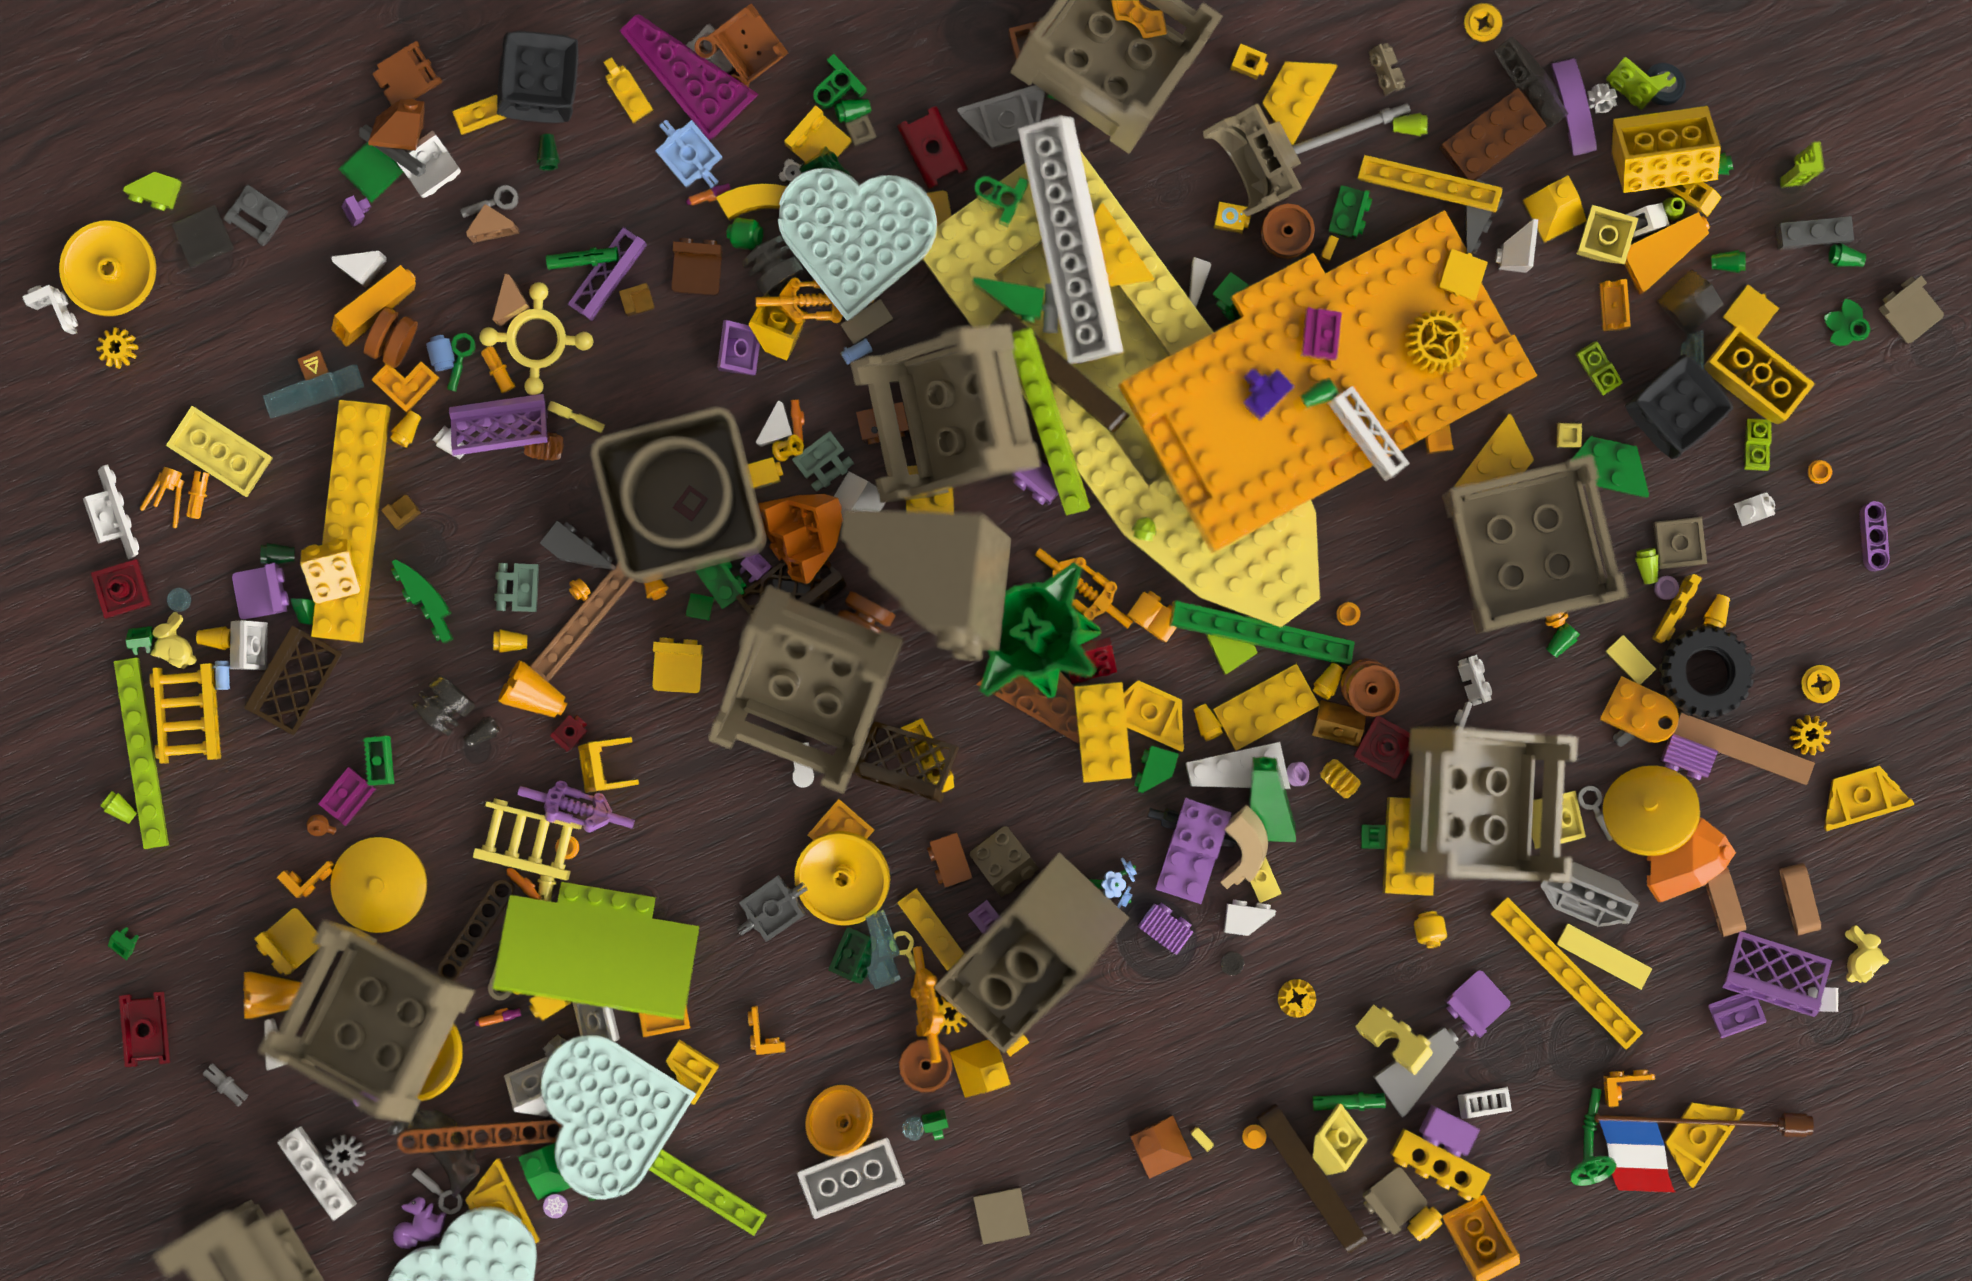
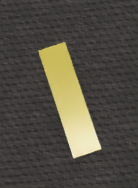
[1556,923,1652,989]

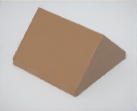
[466,204,519,243]
[493,274,531,327]

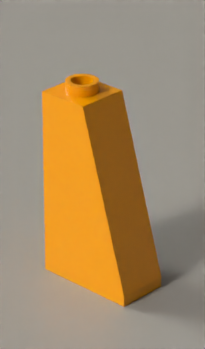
[1624,212,1710,295]
[331,265,416,347]

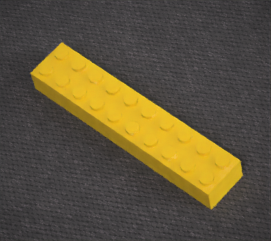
[311,400,391,643]

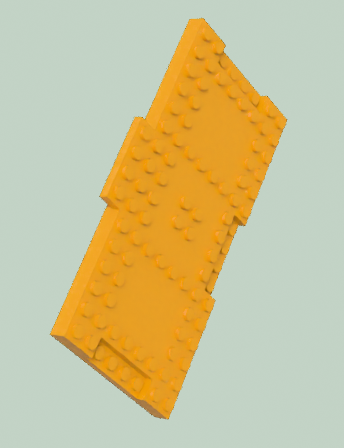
[1118,210,1537,554]

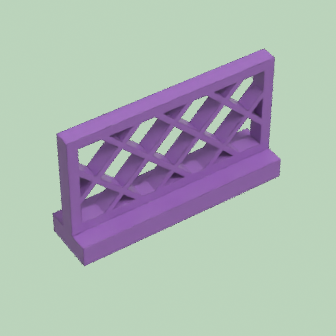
[449,394,548,456]
[1722,932,1832,1017]

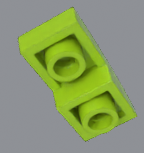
[1575,341,1623,395]
[1744,419,1771,471]

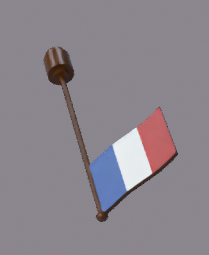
[1594,1113,1814,1192]

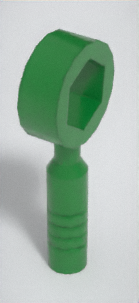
[447,333,476,392]

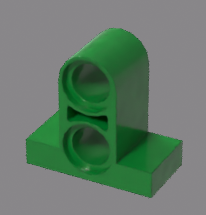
[813,54,867,110]
[975,177,1029,227]

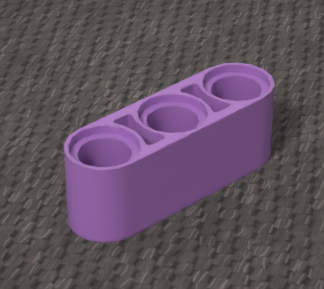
[1860,501,1890,571]

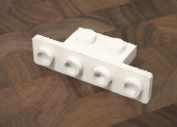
[83,464,139,559]

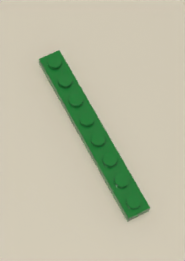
[1169,601,1355,666]

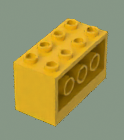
[1612,106,1720,193]

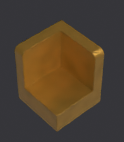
[619,283,654,316]
[381,495,421,530]

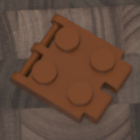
[372,41,442,105]

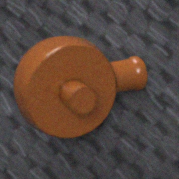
[306,814,336,836]

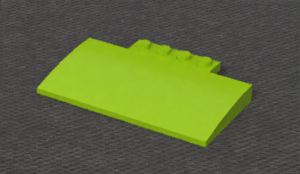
[493,882,699,1020]

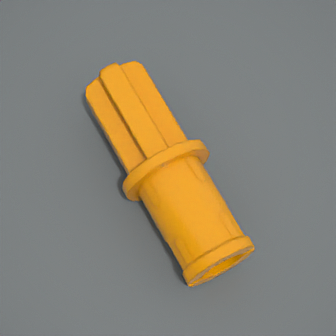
[481,346,515,393]
[186,471,210,519]

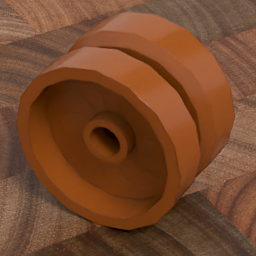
[1260,203,1315,260]
[364,307,418,368]
[837,591,896,633]
[1340,658,1400,717]
[900,1038,952,1092]

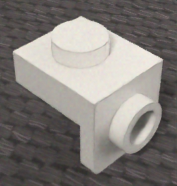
[1734,492,1775,526]

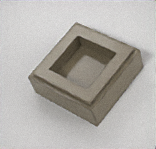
[845,115,876,146]

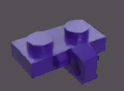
[1243,368,1294,421]

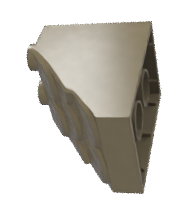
[841,510,1011,661]
[934,853,1129,1053]

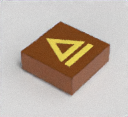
[297,350,329,382]

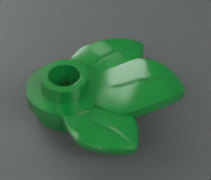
[1824,299,1870,346]

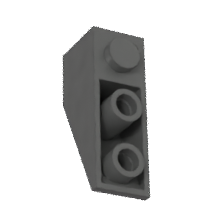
[1464,179,1503,254]
[540,521,616,570]

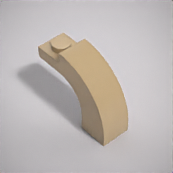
[1220,805,1268,889]

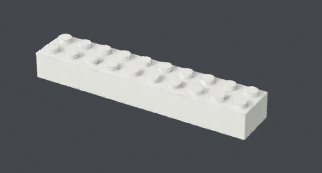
[1018,116,1123,363]

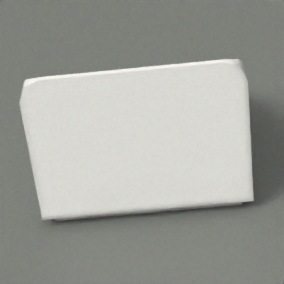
[1808,987,1838,1012]

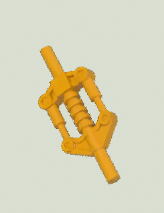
[755,278,874,324]
[1035,548,1133,629]
[911,946,944,1063]

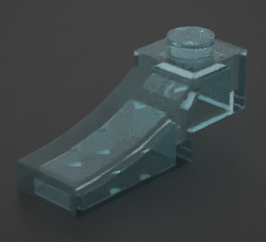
[866,910,901,990]

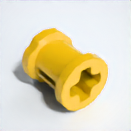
[772,435,804,462]

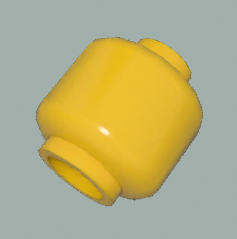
[1414,911,1447,948]

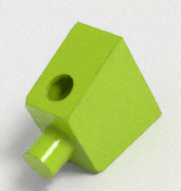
[1206,634,1258,675]

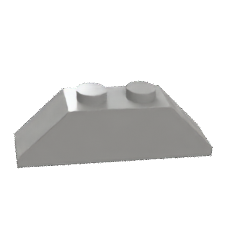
[1541,862,1639,927]

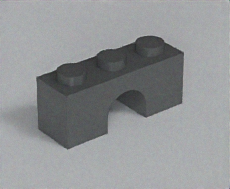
[1775,216,1854,250]

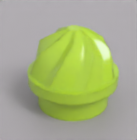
[1132,517,1156,541]

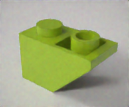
[123,172,181,211]

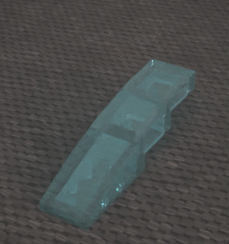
[263,365,364,419]

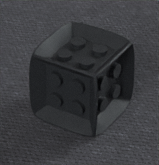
[497,31,578,123]
[1625,354,1734,459]

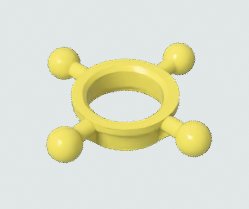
[479,282,593,395]

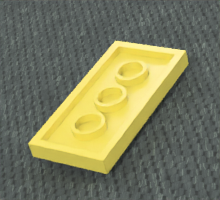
[166,406,273,497]

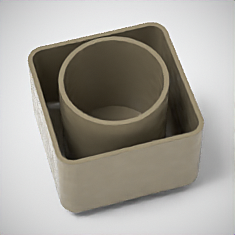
[592,408,767,583]

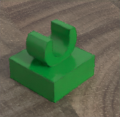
[126,626,153,655]
[1361,825,1386,849]
[108,927,139,960]
[921,1109,948,1140]

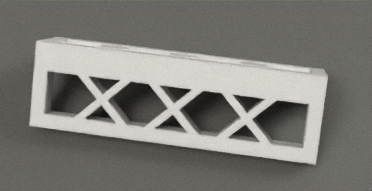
[1329,386,1409,481]

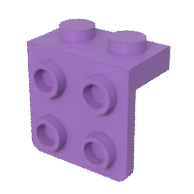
[232,563,289,620]
[1445,970,1510,1037]

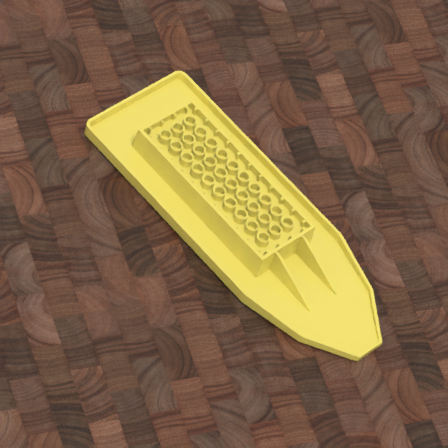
[922,151,1320,627]

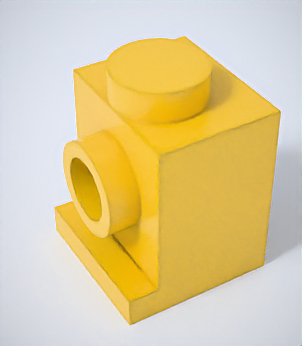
[1230,44,1268,79]

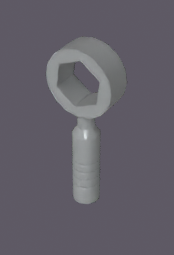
[461,185,519,218]
[1577,786,1613,841]
[412,1168,463,1214]

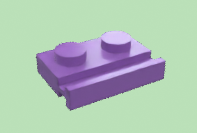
[1708,993,1767,1039]

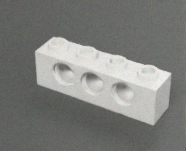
[277,1126,357,1220]

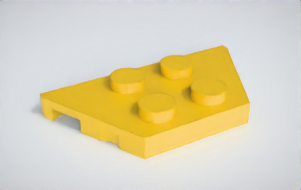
[1262,62,1337,146]
[1094,203,1155,287]
[1454,414,1534,493]
[1123,680,1184,752]
[1824,766,1914,831]
[1665,1102,1744,1188]
[466,1158,540,1243]

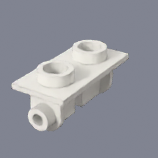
[1457,655,1492,706]

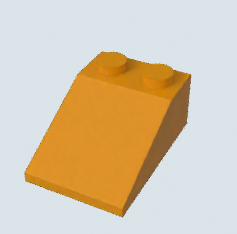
[1442,1194,1520,1281]

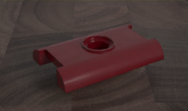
[897,106,969,190]
[119,992,170,1067]

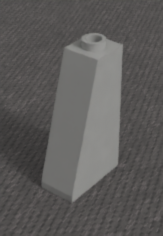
[1373,1027,1459,1117]

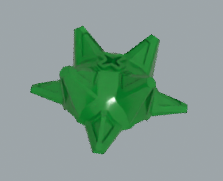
[979,562,1101,698]

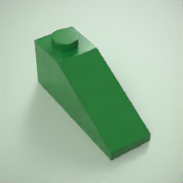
[973,277,1045,323]

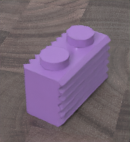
[1660,734,1718,780]
[1137,903,1193,955]

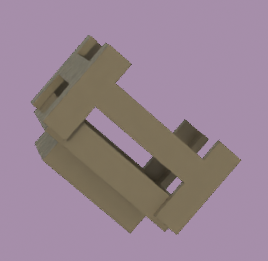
[1011,0,1223,153]
[851,325,1040,503]
[1442,455,1627,634]
[709,586,903,793]
[1404,728,1577,882]
[259,920,474,1122]
[155,1199,324,1281]

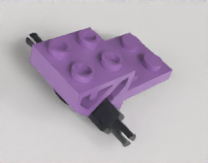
[1147,798,1240,904]

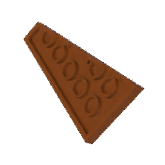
[976,672,1079,744]

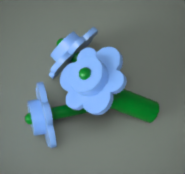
[1088,858,1137,909]

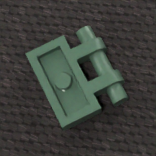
[792,431,854,492]
[494,563,539,612]

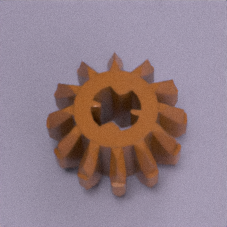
[523,430,564,461]

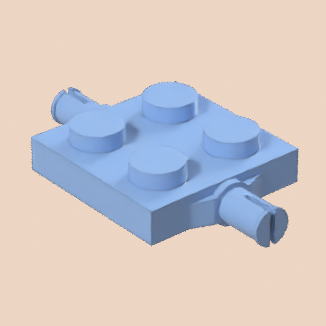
[655,120,723,188]

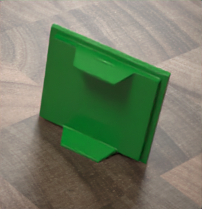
[339,142,404,203]

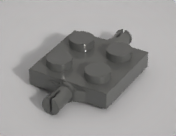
[737,875,808,942]

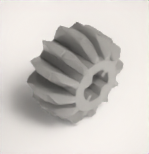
[324,1135,366,1176]

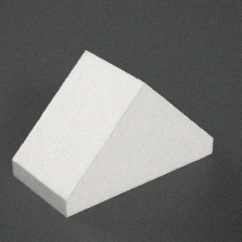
[756,401,792,446]

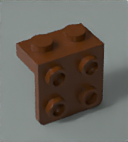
[672,238,723,295]

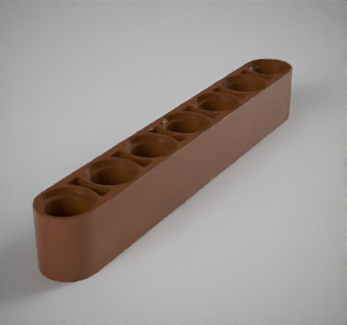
[397,1118,562,1153]

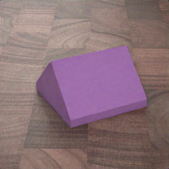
[717,320,760,375]

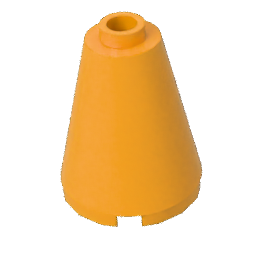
[498,660,567,718]
[243,971,302,1019]

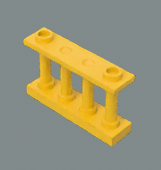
[150,663,221,764]

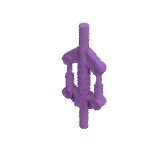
[518,781,635,832]

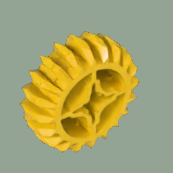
[1405,309,1470,374]

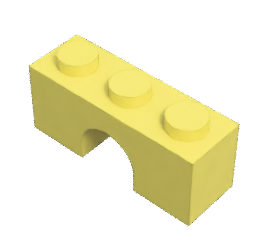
[1356,1005,1433,1075]

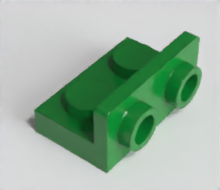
[1328,185,1372,239]
[695,562,746,609]

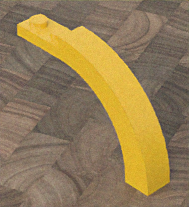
[716,184,787,221]

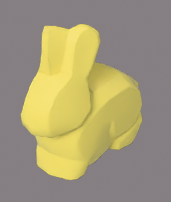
[150,612,197,669]
[1845,925,1889,983]

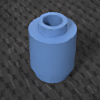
[426,335,455,371]

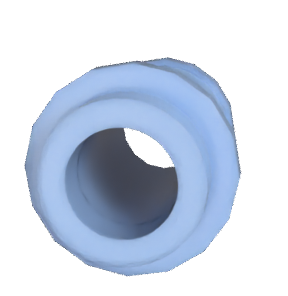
[841,338,873,365]
[213,660,230,690]

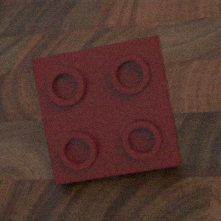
[91,559,152,619]
[1068,637,1117,684]
[1353,716,1411,780]

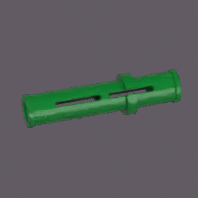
[546,246,619,270]
[1313,1092,1386,1111]

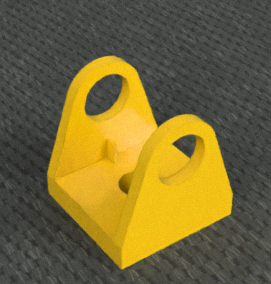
[578,737,639,793]

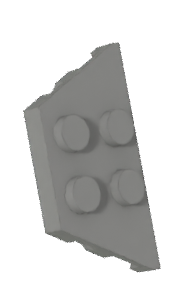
[957,85,1045,149]

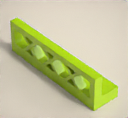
[1780,142,1824,188]

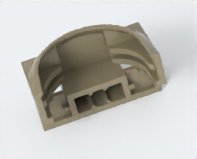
[1203,104,1302,216]

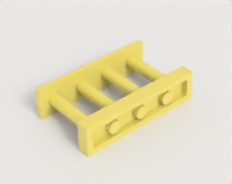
[473,798,582,880]

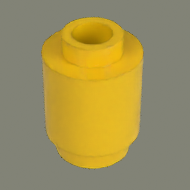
[1407,1206,1443,1241]

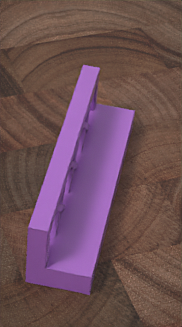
[568,227,647,321]

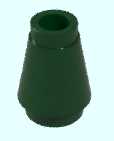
[536,134,560,171]
[261,543,294,564]

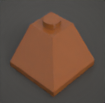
[368,99,424,151]
[1130,1115,1192,1179]

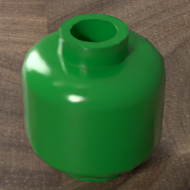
[727,218,764,250]

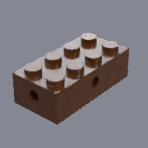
[1439,88,1547,181]

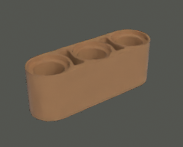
[1780,863,1821,936]
[1705,867,1746,937]

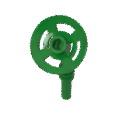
[1570,1088,1617,1186]

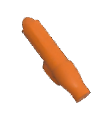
[791,400,804,446]
[506,868,541,900]

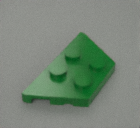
[1571,436,1649,498]

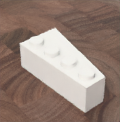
[1185,742,1290,789]

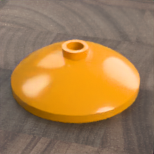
[806,1085,872,1156]

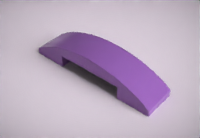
[1551,58,1597,156]

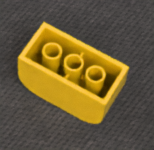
[1703,324,1815,424]

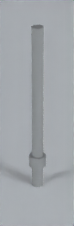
[1293,103,1410,154]

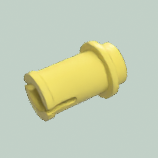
[537,874,557,902]

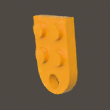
[1600,676,1679,743]

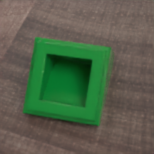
[685,593,714,621]
[291,598,315,624]

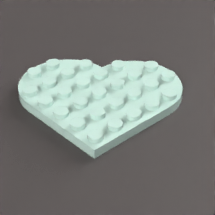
[778,168,937,321]
[541,1036,696,1199]
[388,1207,537,1281]

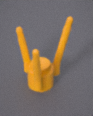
[140,467,184,528]

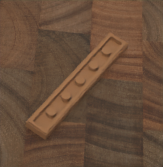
[530,561,635,682]
[1674,712,1815,785]

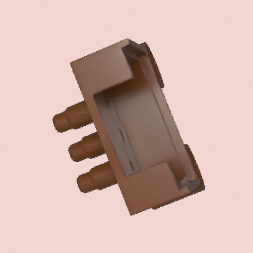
[694,3,788,87]

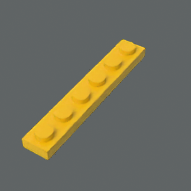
[1358,155,1502,212]

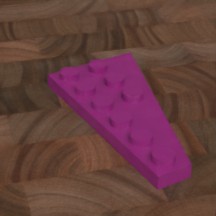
[620,15,759,140]

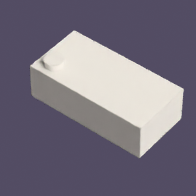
[797,1138,905,1219]

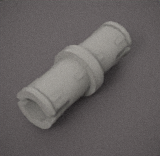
[1042,283,1058,334]
[203,1063,248,1107]

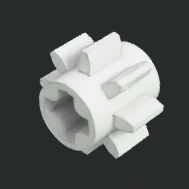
[1587,84,1617,113]

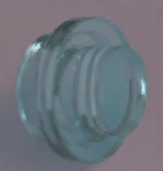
[167,588,191,612]
[903,1117,924,1141]

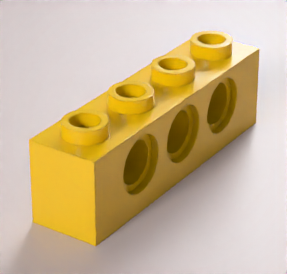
[1390,1128,1491,1201]

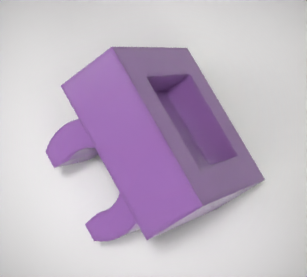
[341,195,371,227]
[740,553,772,583]
[968,900,999,933]

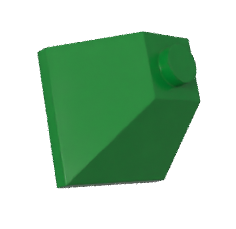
[519,1142,572,1200]

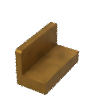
[1312,700,1366,747]

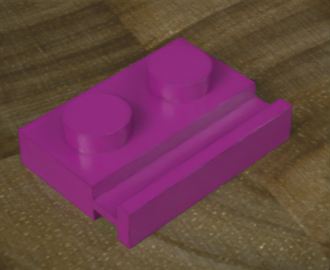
[1301,307,1342,361]
[319,767,376,826]

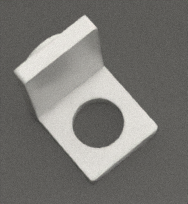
[1454,702,1485,740]

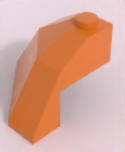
[758,494,843,584]
[1647,817,1736,902]

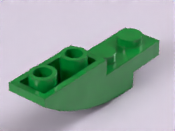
[391,560,454,643]

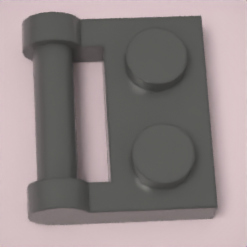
[224,185,288,246]

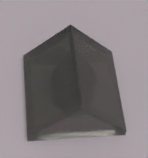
[1656,269,1723,336]

